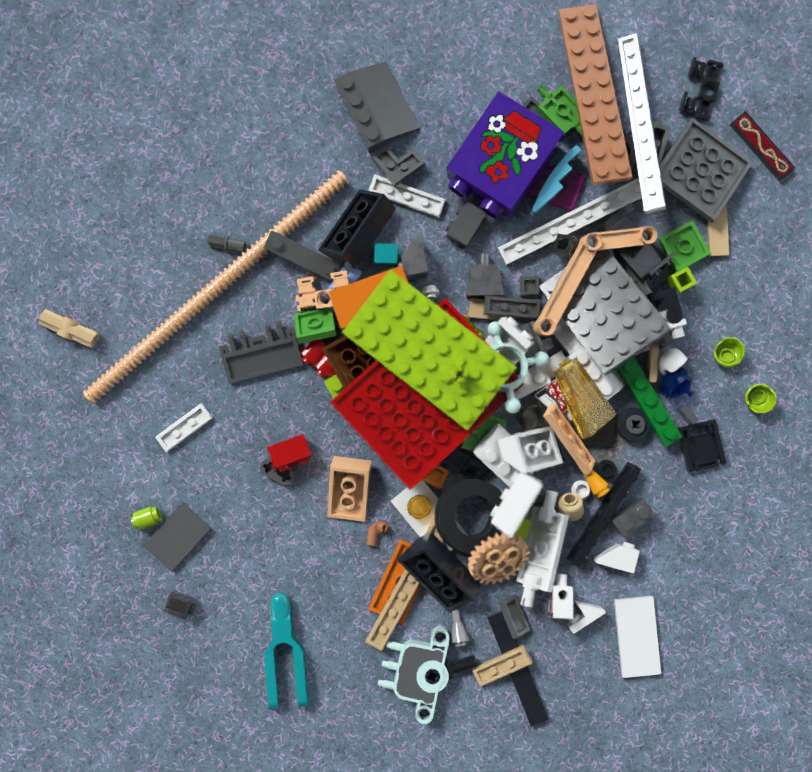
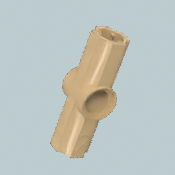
[38,309,99,348]

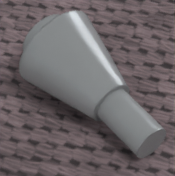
[451,609,470,647]

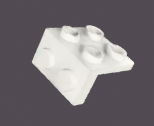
[485,317,535,365]

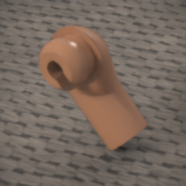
[367,520,388,546]

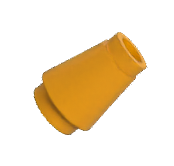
[584,469,611,499]

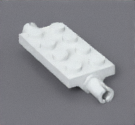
[516,490,569,607]

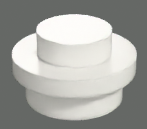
[421,285,440,301]
[571,480,591,500]

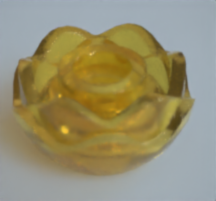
[407,495,431,519]

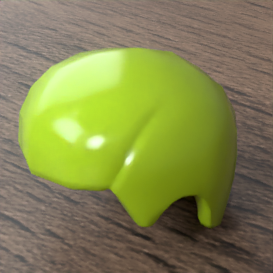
[714,337,745,367]
[745,383,777,414]

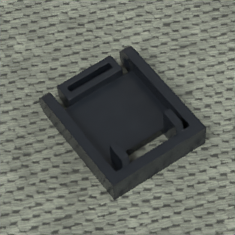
[677,419,726,473]

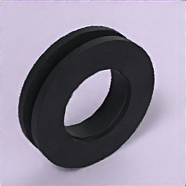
[434,479,503,554]

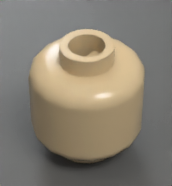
[558,493,584,522]

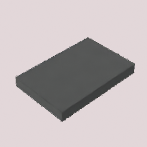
[143,502,211,572]

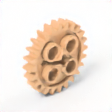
[467,532,530,585]

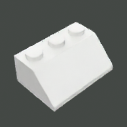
[566,346,626,403]
[472,423,534,487]
[498,426,563,474]
[490,471,543,538]

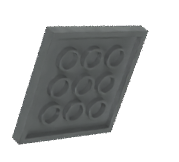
[659,118,753,223]

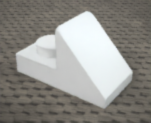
[567,600,606,634]

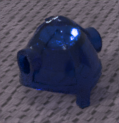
[660,367,693,399]

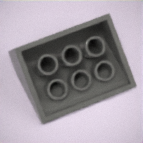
[334,61,420,153]

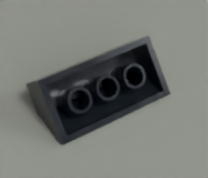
[318,189,396,269]
[397,532,482,611]

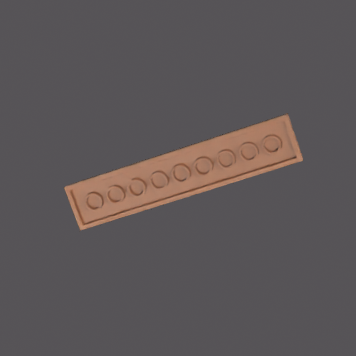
[558,4,632,186]

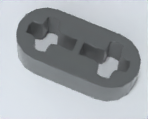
[260,459,295,485]

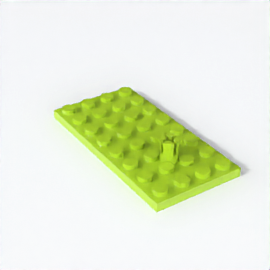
[342,269,516,430]

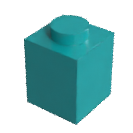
[374,243,402,266]

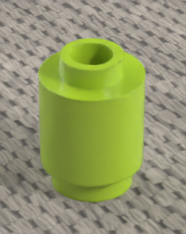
[131,506,162,530]

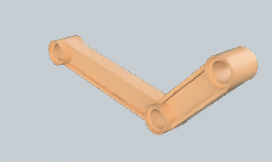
[533,226,657,336]

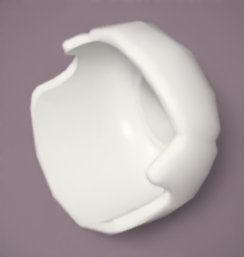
[658,348,688,375]

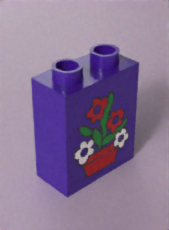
[446,91,564,220]

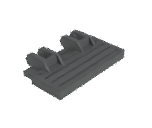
[219,321,303,384]

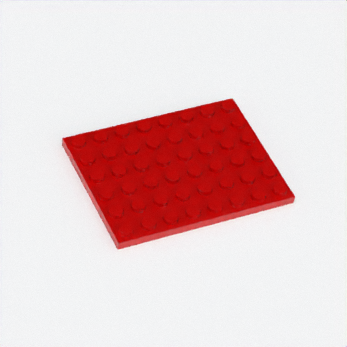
[330,298,524,490]

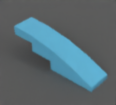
[530,145,581,217]

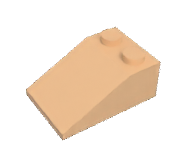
[327,456,372,522]

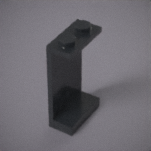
[597,203,675,282]

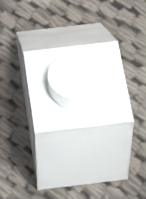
[593,542,640,573]

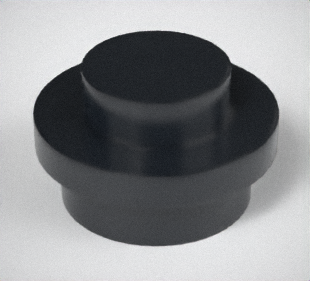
[597,460,616,479]

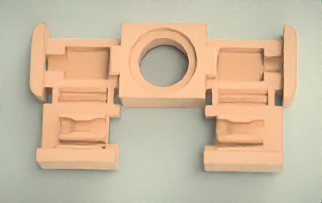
[296,270,350,312]

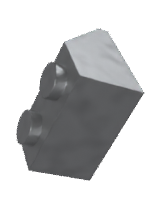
[398,233,428,280]

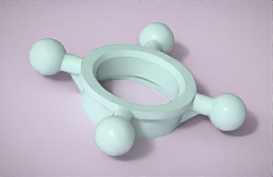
[487,322,549,413]

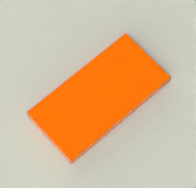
[328,266,408,329]
[368,539,421,626]

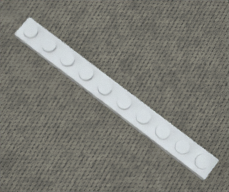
[618,33,666,214]
[497,178,663,265]

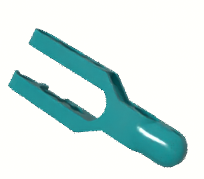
[264,592,309,710]

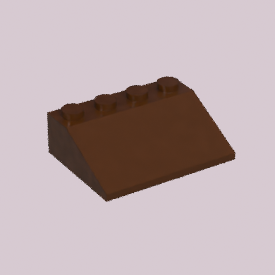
[322,335,377,389]

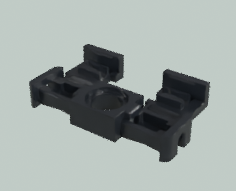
[679,57,724,121]

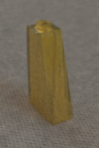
[554,357,616,439]

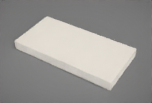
[391,480,468,551]
[614,596,661,678]

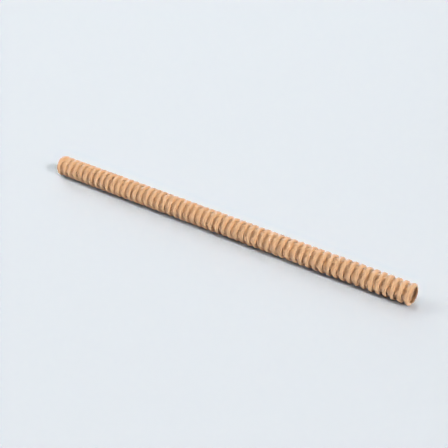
[83,170,349,404]

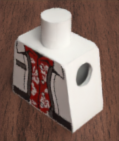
[533,373,579,421]
[548,574,573,619]

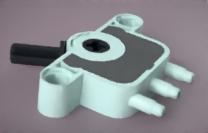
[378,626,477,724]

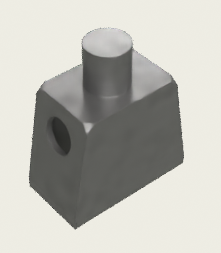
[466,254,504,298]

